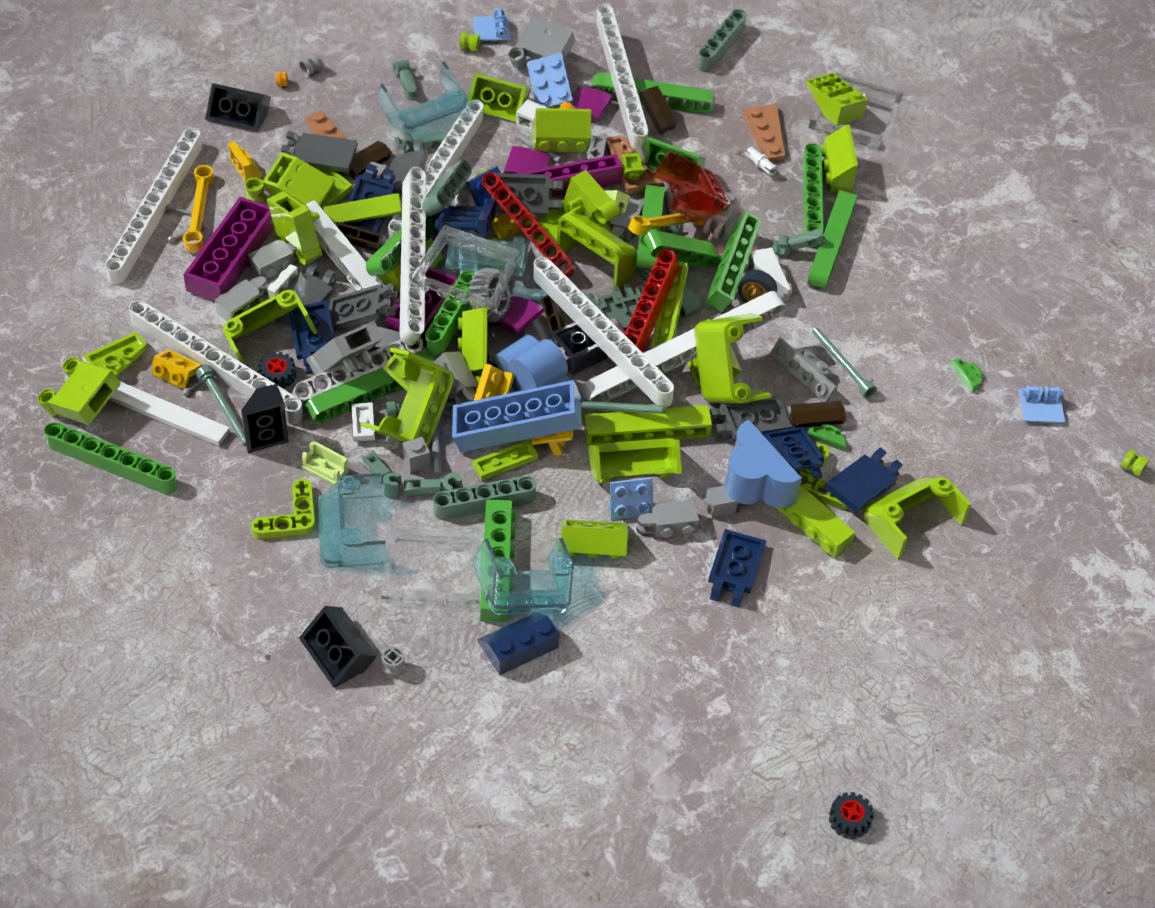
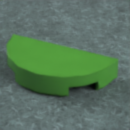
[951,359,982,393]
[807,424,846,451]

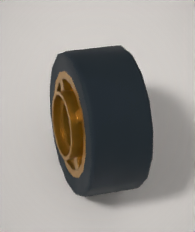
[738,269,777,303]

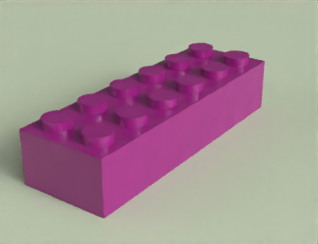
[183,197,274,301]

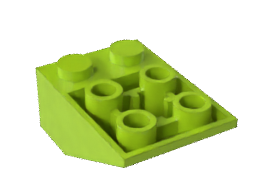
[805,72,868,126]
[262,152,336,206]

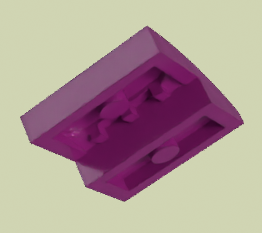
[572,87,613,121]
[503,146,550,174]
[491,296,545,333]

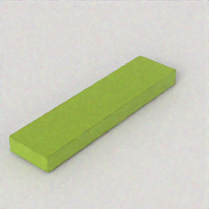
[323,193,402,225]

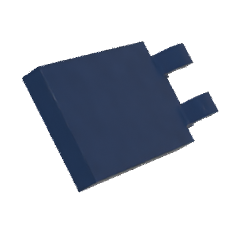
[347,163,396,233]
[289,300,335,374]
[764,427,824,482]
[824,447,903,513]
[708,529,766,608]

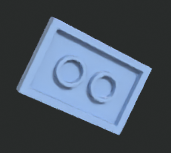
[527,53,573,108]

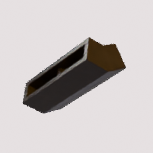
[639,86,677,135]
[349,141,392,179]
[336,222,386,252]
[541,295,566,332]
[790,401,847,428]

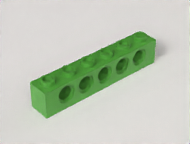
[705,210,762,312]
[480,499,516,622]

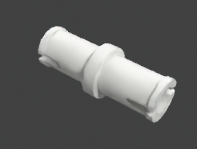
[745,146,778,176]

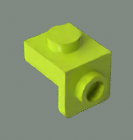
[621,152,645,179]

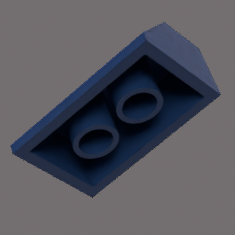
[478,612,560,676]

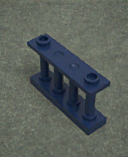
[435,199,496,239]

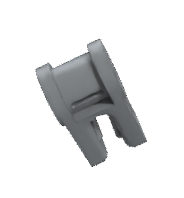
[587,136,606,159]

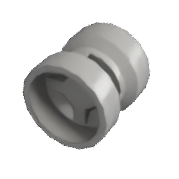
[299,53,324,77]
[382,646,405,678]

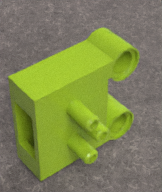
[562,170,620,233]
[267,191,322,265]
[37,357,121,425]

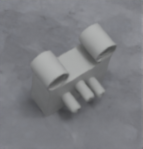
[508,15,576,69]
[306,321,384,376]

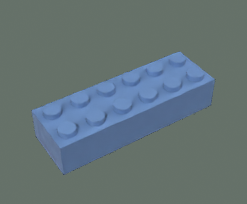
[452,380,582,453]

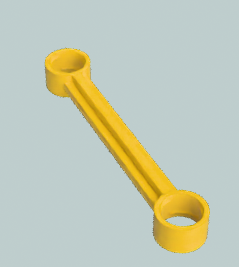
[183,165,214,252]
[628,206,709,236]

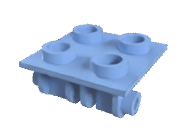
[473,8,510,41]
[1019,386,1065,423]
[608,477,653,521]

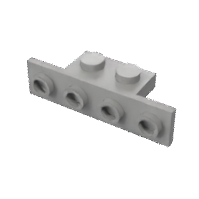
[769,338,837,402]

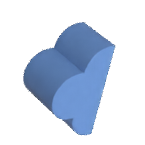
[492,335,570,391]
[725,420,801,508]

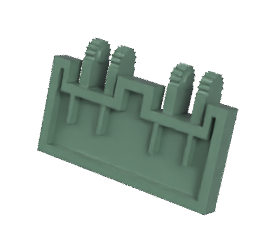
[587,283,649,331]

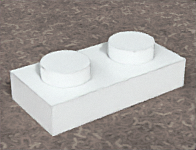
[268,264,298,299]
[352,403,375,442]

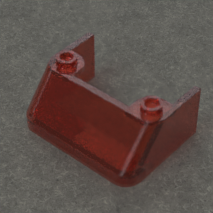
[653,150,731,222]

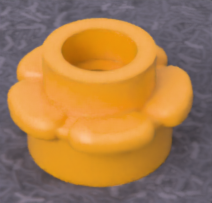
[275,70,288,89]

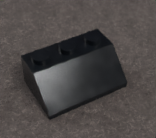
[205,83,271,131]
[550,310,610,375]
[241,384,289,453]
[299,606,377,687]

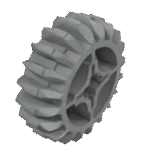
[468,268,511,323]

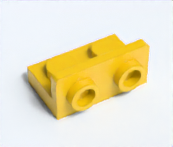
[228,141,262,182]
[491,213,535,240]
[151,349,202,389]
[474,364,515,401]

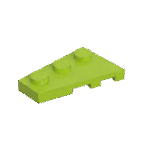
[82,332,147,377]

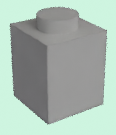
[402,437,430,474]
[703,485,738,518]

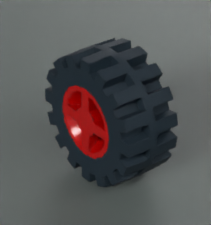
[258,352,296,389]
[829,792,874,839]

